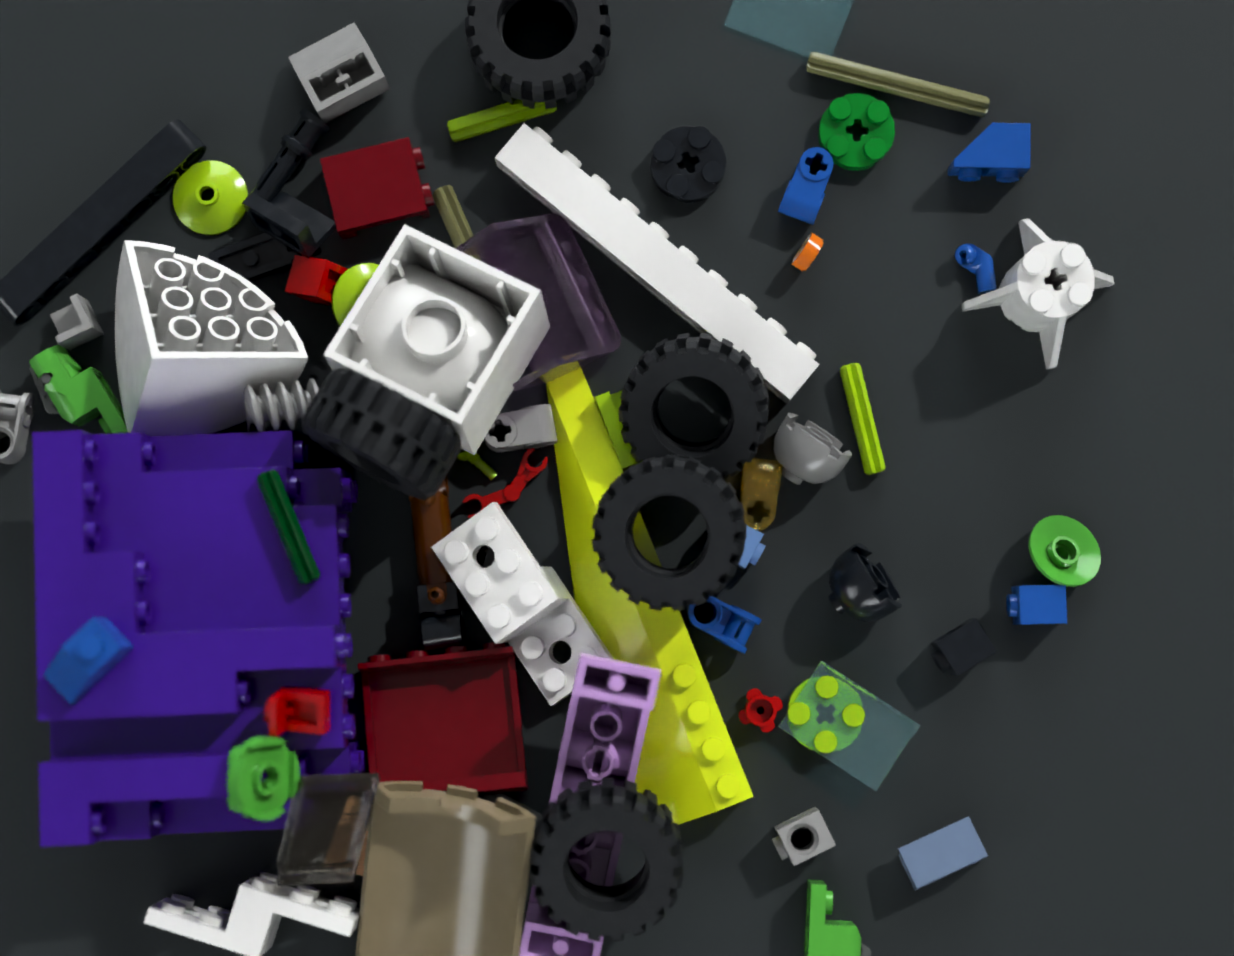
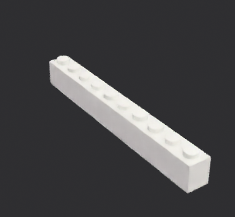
[495,123,819,404]

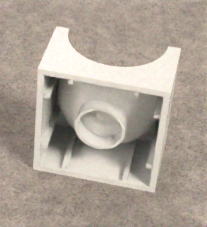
[323,224,550,455]

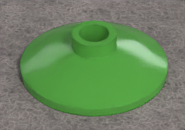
[1028,515,1101,587]

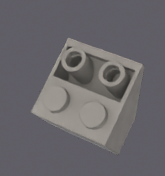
[288,22,390,123]

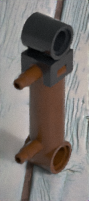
[408,475,464,651]

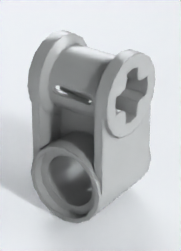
[0,390,35,465]
[484,404,558,453]

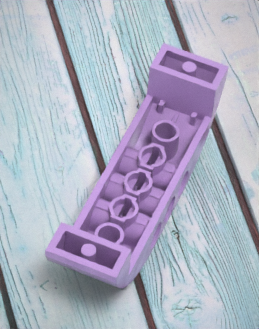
[519,653,661,956]

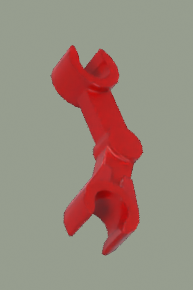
[463,448,548,518]

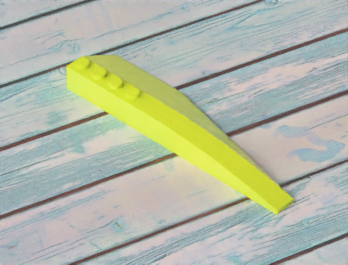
[546,367,754,825]

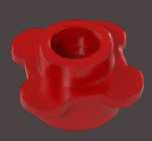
[738,688,783,732]

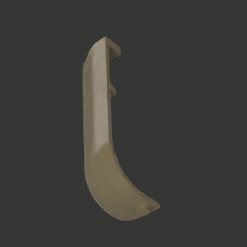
[355,781,536,956]

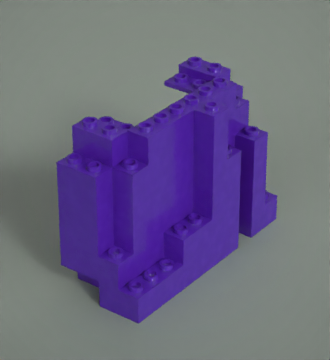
[32,430,367,847]

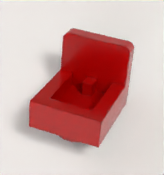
[264,686,330,737]

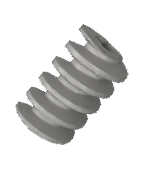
[244,379,319,432]

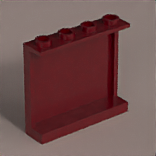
[357,642,528,805]

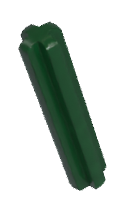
[256,469,320,585]

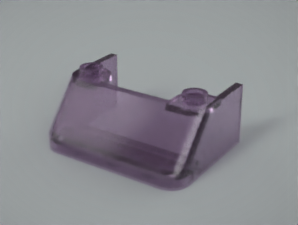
[455,213,621,391]

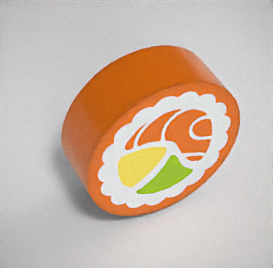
[791,233,824,272]

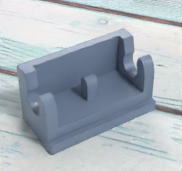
[897,816,988,891]

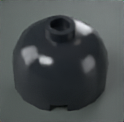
[828,543,902,622]

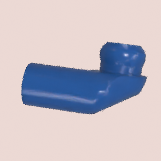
[954,243,997,294]

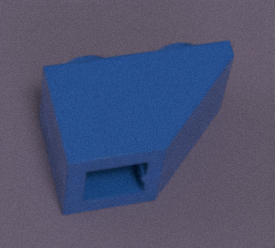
[948,122,1031,182]

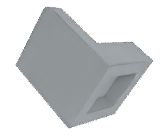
[50,293,104,350]

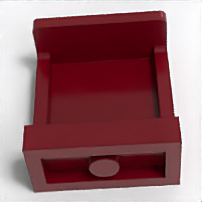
[320,137,434,239]

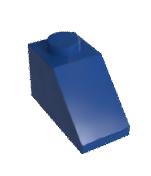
[43,617,134,705]

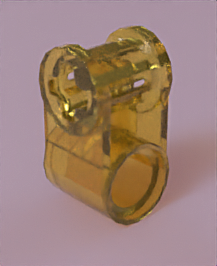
[740,458,782,532]

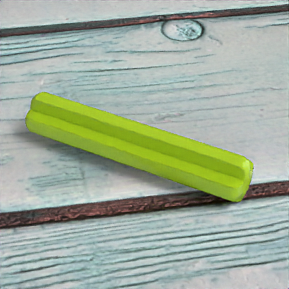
[447,99,557,142]
[840,363,886,475]

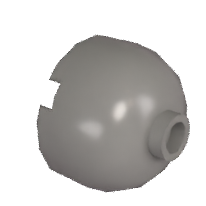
[773,413,852,485]

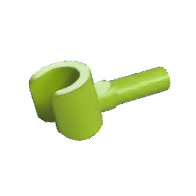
[457,451,498,481]

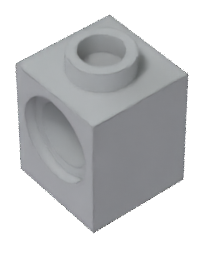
[772,807,836,866]

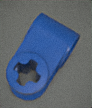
[778,147,834,225]
[685,596,762,654]

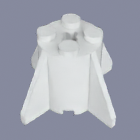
[961,218,1114,370]

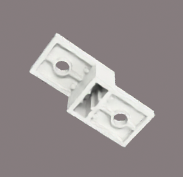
[431,502,615,706]
[144,872,360,956]

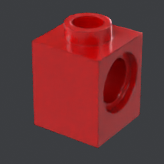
[284,255,347,306]

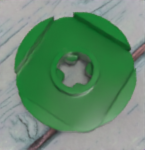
[818,93,895,171]

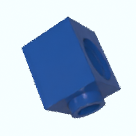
[1006,585,1067,625]

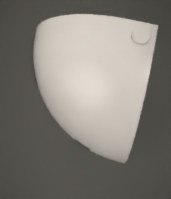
[115,240,308,436]

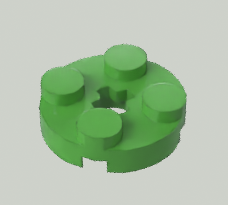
[227,736,300,821]

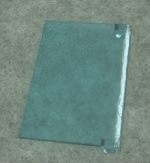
[724,0,854,58]
[778,661,920,791]

